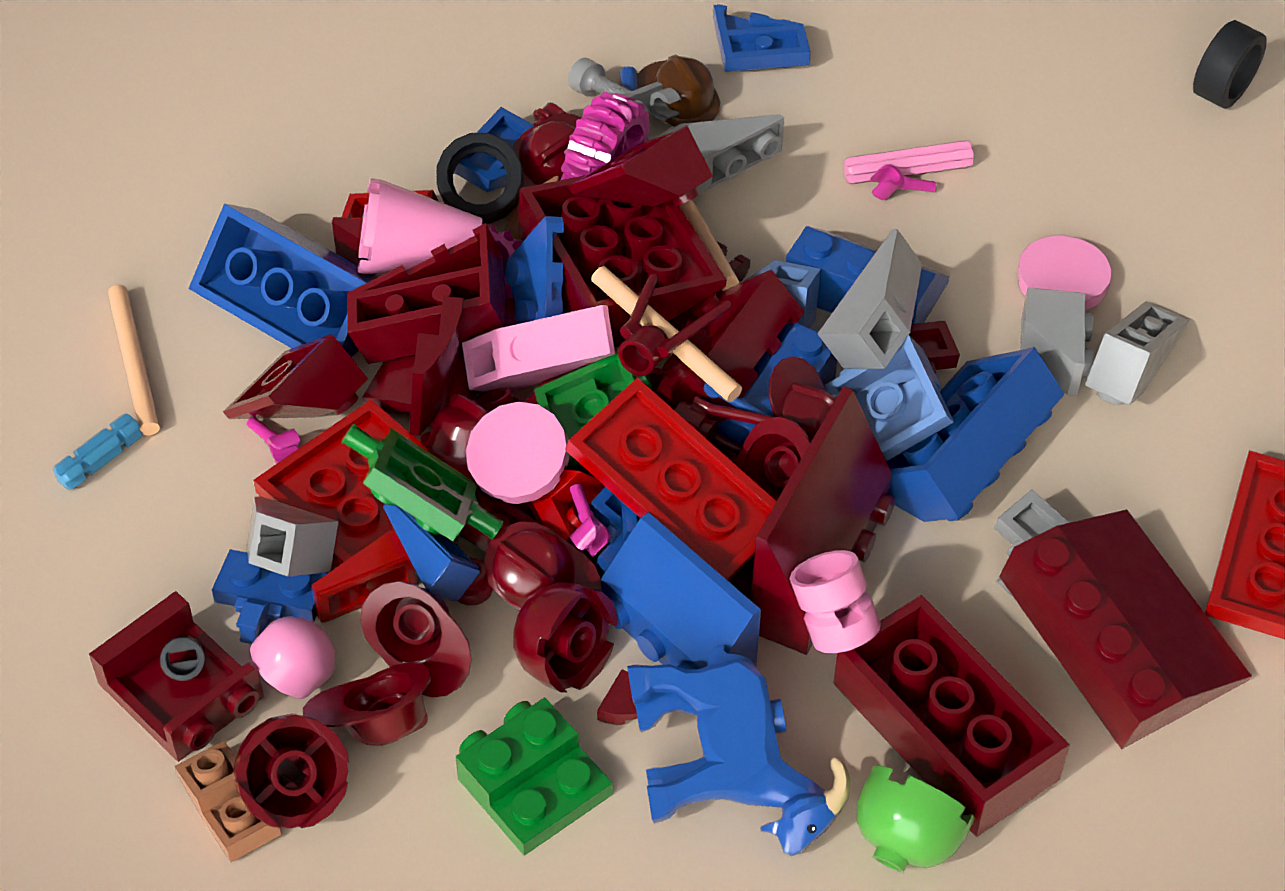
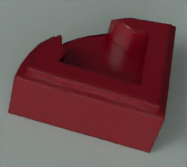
[597,669,638,725]

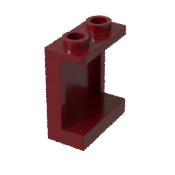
[89,591,264,762]

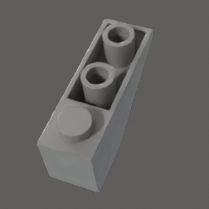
[648,114,784,194]
[818,229,922,369]

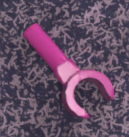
[870,164,936,200]
[246,417,300,464]
[570,484,611,557]

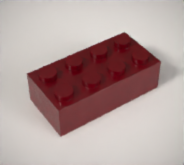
[833,595,1070,837]

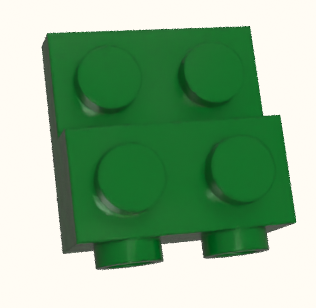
[534,352,654,470]
[455,697,613,856]

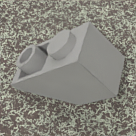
[1020,287,1093,396]
[247,496,338,577]

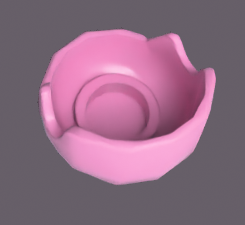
[250,616,337,699]

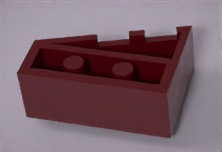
[347,223,507,364]
[654,269,805,422]

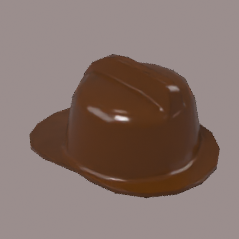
[637,54,720,127]

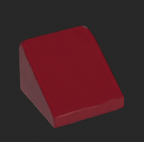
[332,217,376,275]

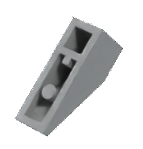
[1085,301,1189,405]

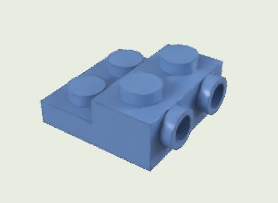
[824,335,954,461]

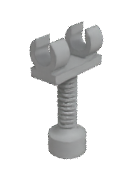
[568,58,681,121]

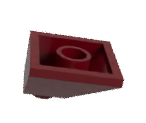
[568,126,713,207]
[223,334,368,419]

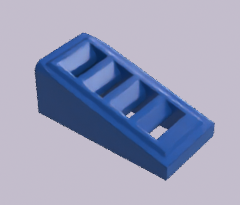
[383,504,480,601]

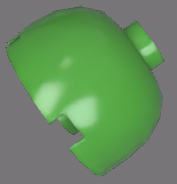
[857,765,975,873]

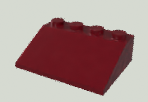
[517,175,727,347]
[751,386,896,655]
[999,509,1252,750]

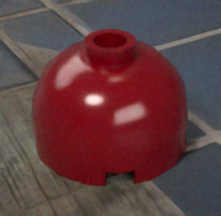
[513,582,617,693]
[233,713,349,829]

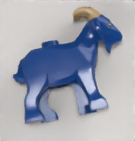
[627,645,851,856]

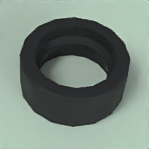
[1193,20,1267,109]
[436,133,523,224]

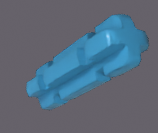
[53,413,143,490]

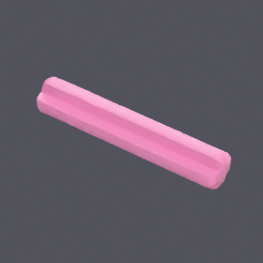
[843,140,974,184]

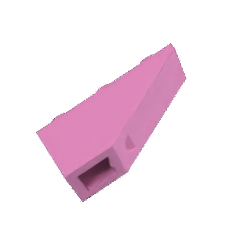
[462,305,615,393]

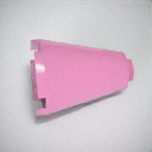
[357,178,490,274]

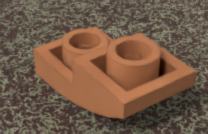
[174,740,282,863]

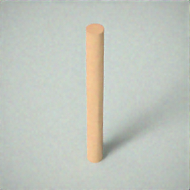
[679,199,739,291]
[591,266,742,402]
[108,285,160,436]

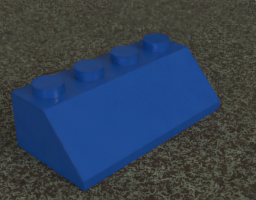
[188,204,377,358]
[886,347,1064,522]

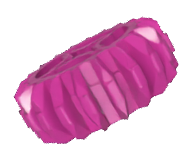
[560,92,650,180]

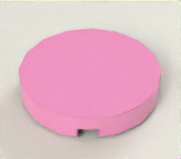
[1017,235,1112,311]
[466,402,570,504]

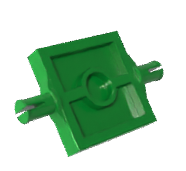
[341,424,504,541]

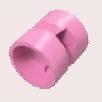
[790,550,881,653]

